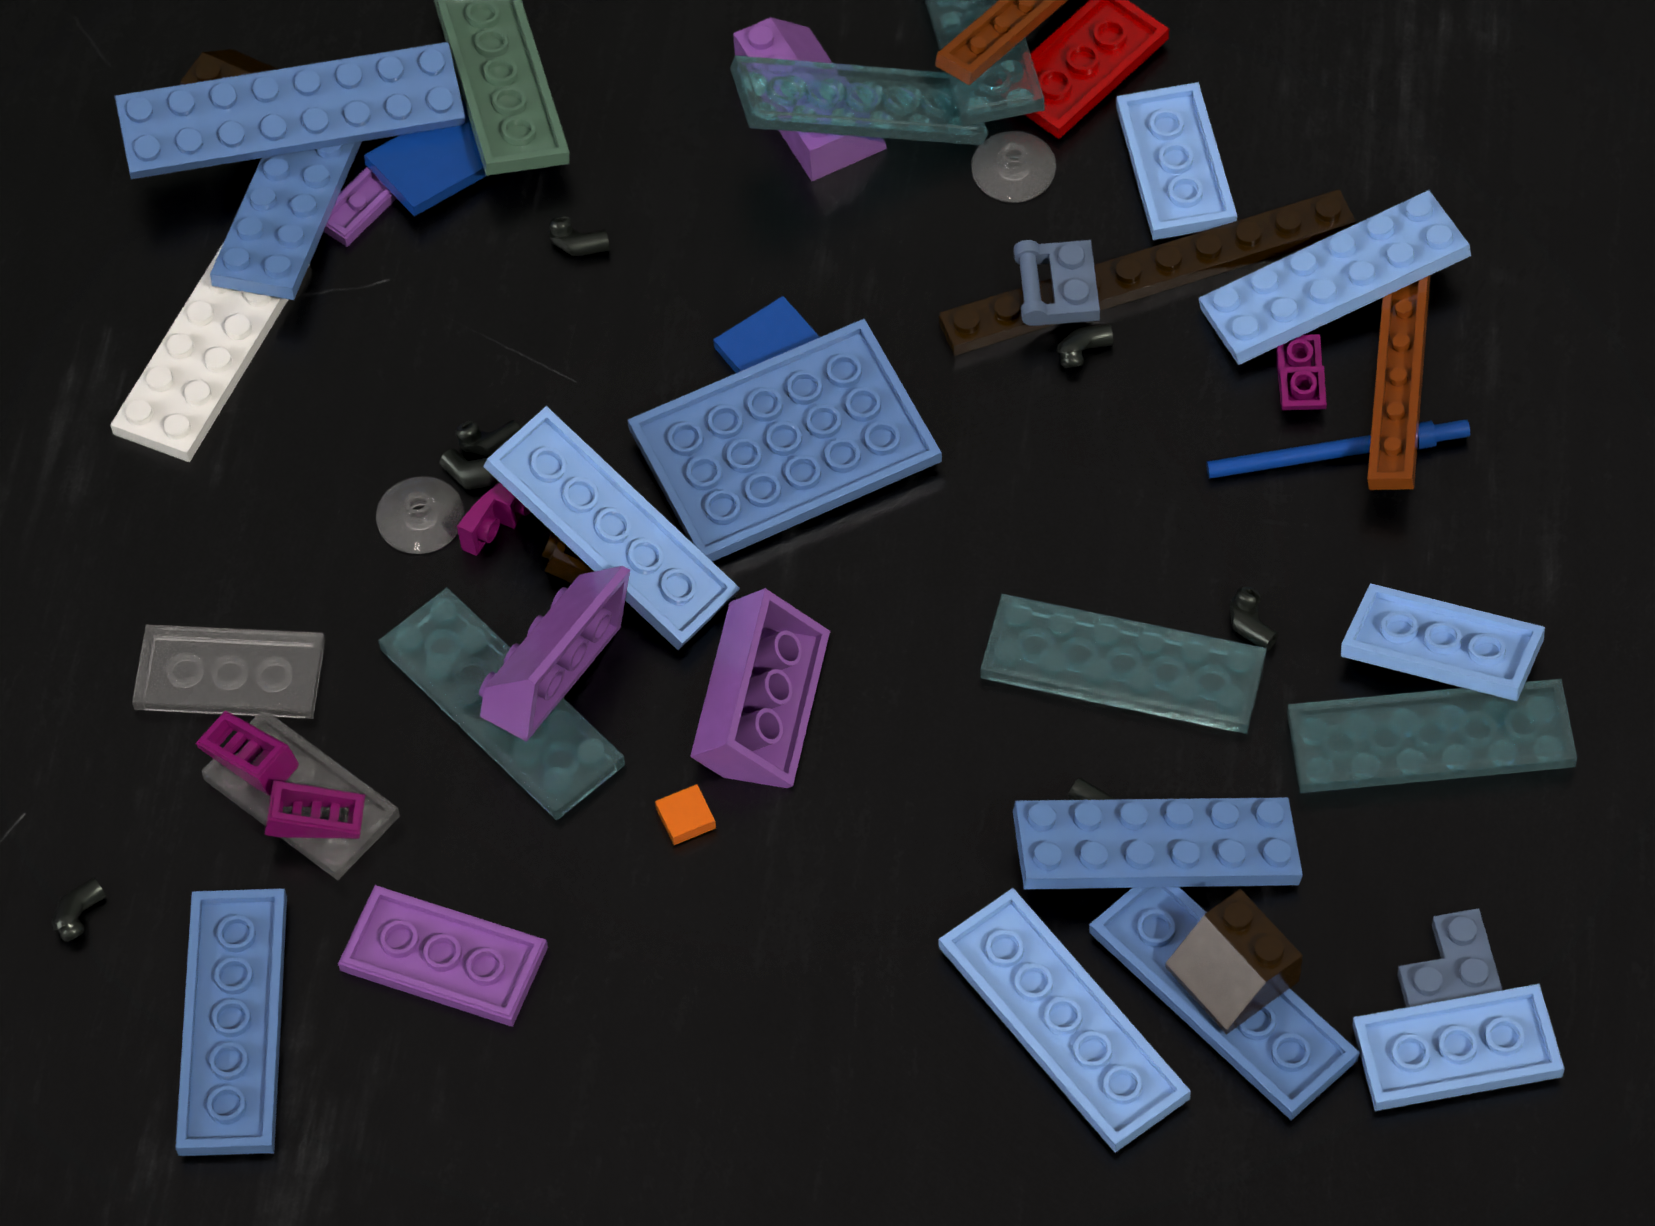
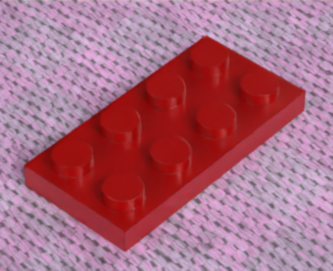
[996,0,1169,139]

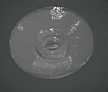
[972,131,1056,202]
[376,477,464,554]

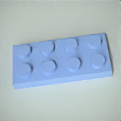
[1116,82,1237,240]
[1341,583,1545,701]
[1352,984,1564,1111]

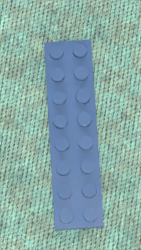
[115,42,465,179]

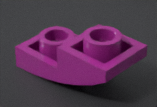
[1276,334,1327,410]
[457,482,531,556]

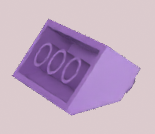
[733,17,886,181]
[479,566,630,742]
[690,588,830,788]

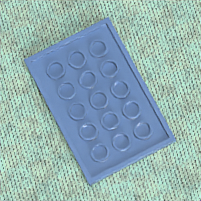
[627,319,942,562]

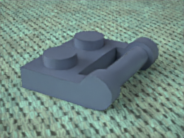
[1014,240,1100,326]

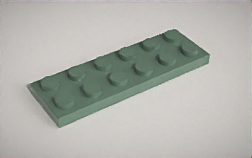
[434,0,570,176]

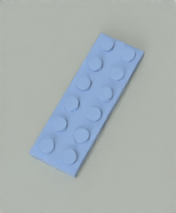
[1198,190,1471,365]
[483,406,740,650]
[939,888,1191,1153]

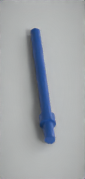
[1206,419,1470,479]

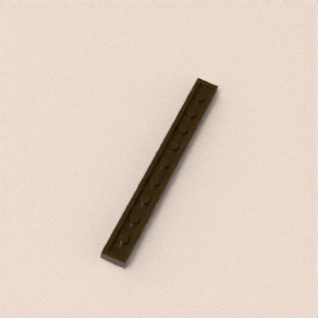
[939,189,1356,356]

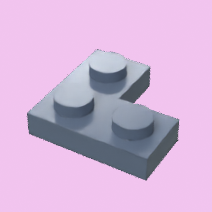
[1397,908,1502,1008]

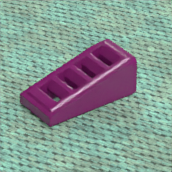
[196,710,299,796]
[264,780,365,839]

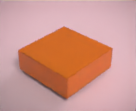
[655,784,716,845]

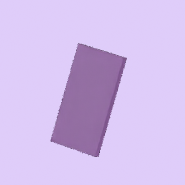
[338,885,548,1027]

